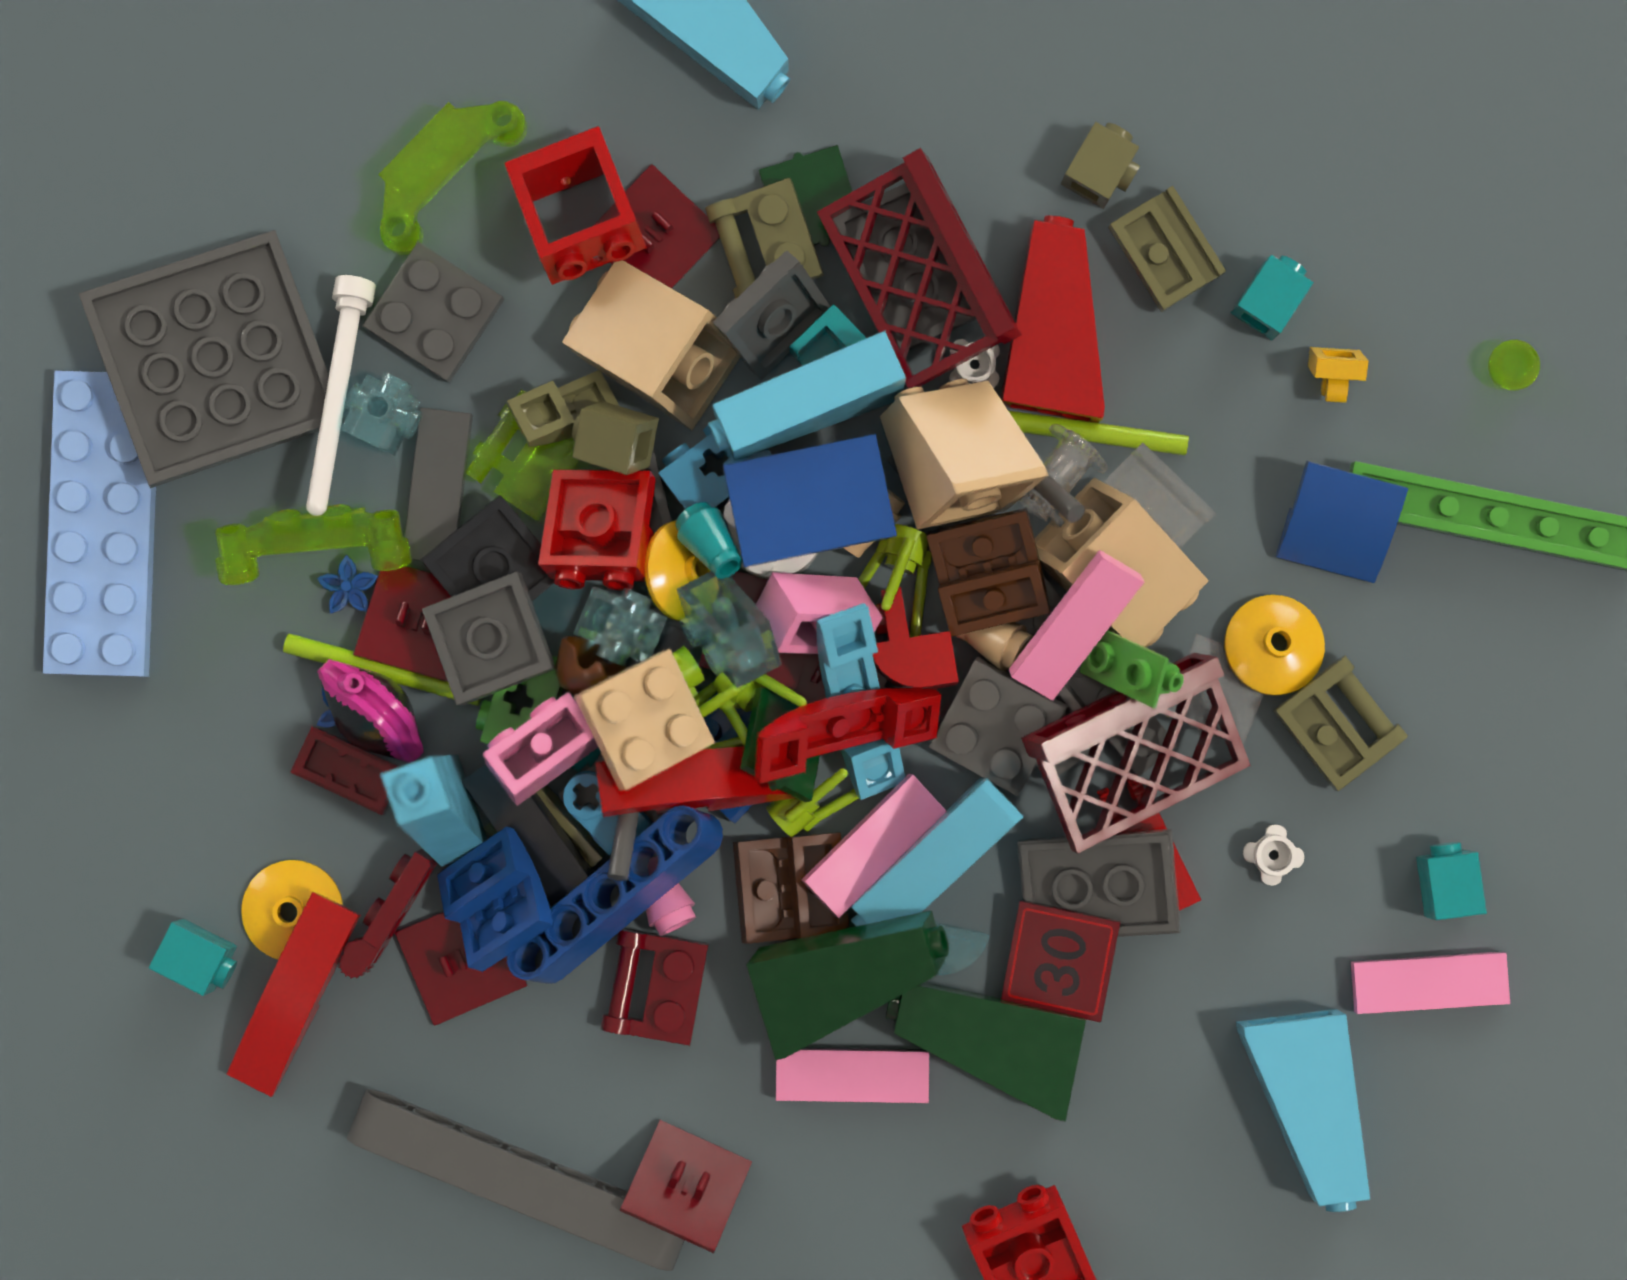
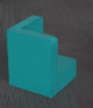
[790,304,867,366]

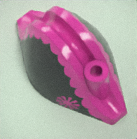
[317,659,424,764]

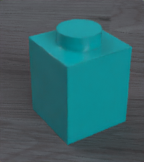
[1230,254,1314,340]
[1416,842,1487,920]
[148,919,237,996]

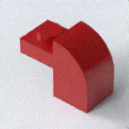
[873,587,959,689]

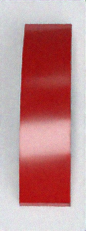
[755,688,941,784]

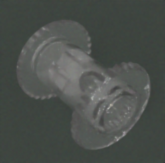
[1017,424,1108,527]

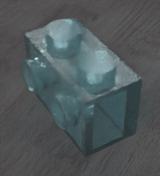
[676,571,782,689]

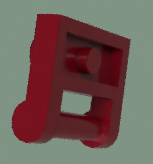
[600,929,709,1046]

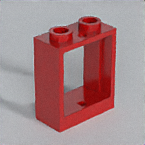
[504,126,647,285]

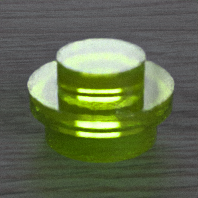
[1488,340,1540,391]

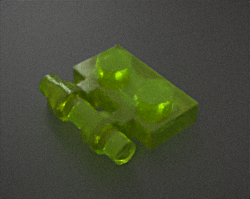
[465,389,578,521]

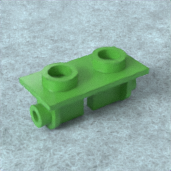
[1080,630,1184,708]

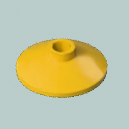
[645,520,720,622]
[1224,595,1325,695]
[241,860,343,960]

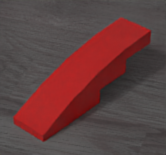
[595,746,795,817]
[226,892,361,1097]

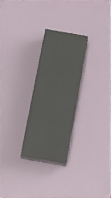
[402,408,473,561]

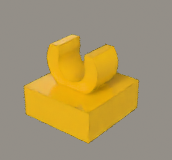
[1307,347,1369,403]

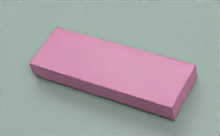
[1009,550,1144,701]
[801,774,947,918]
[1351,951,1510,1014]
[776,1048,929,1103]

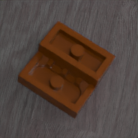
[926,507,1051,637]
[733,832,849,944]

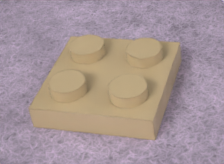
[574,649,715,790]

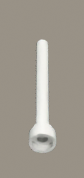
[306,275,376,516]

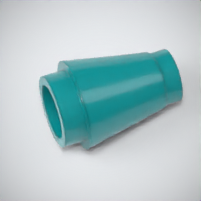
[676,502,743,579]

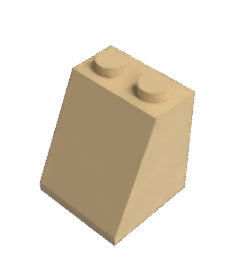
[562,260,740,430]
[880,379,1048,530]
[1035,478,1209,647]

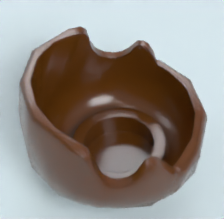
[555,636,628,697]

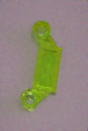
[378,101,527,255]
[215,504,412,585]

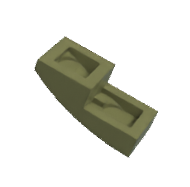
[507,370,619,447]

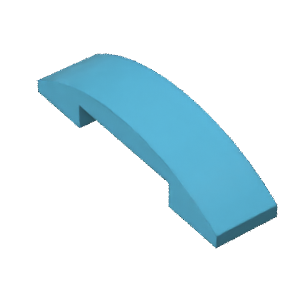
[816,603,905,800]

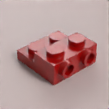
[538,470,656,591]
[961,1185,1096,1280]

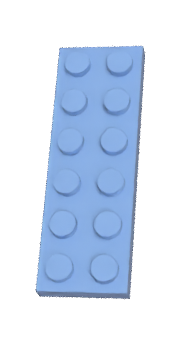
[43,371,156,677]

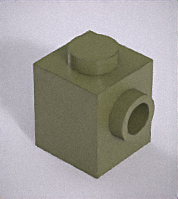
[1061,121,1141,209]
[572,402,659,475]

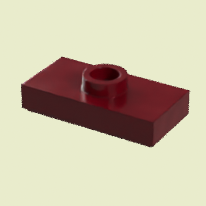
[290,726,401,815]

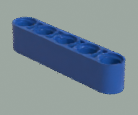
[507,806,723,984]

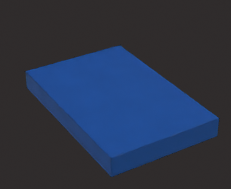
[723,434,897,568]

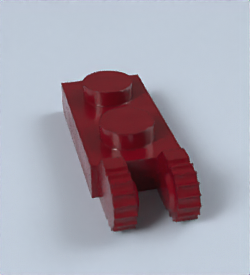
[338,849,438,979]

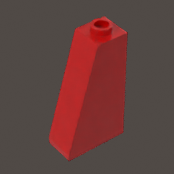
[1000,215,1105,423]

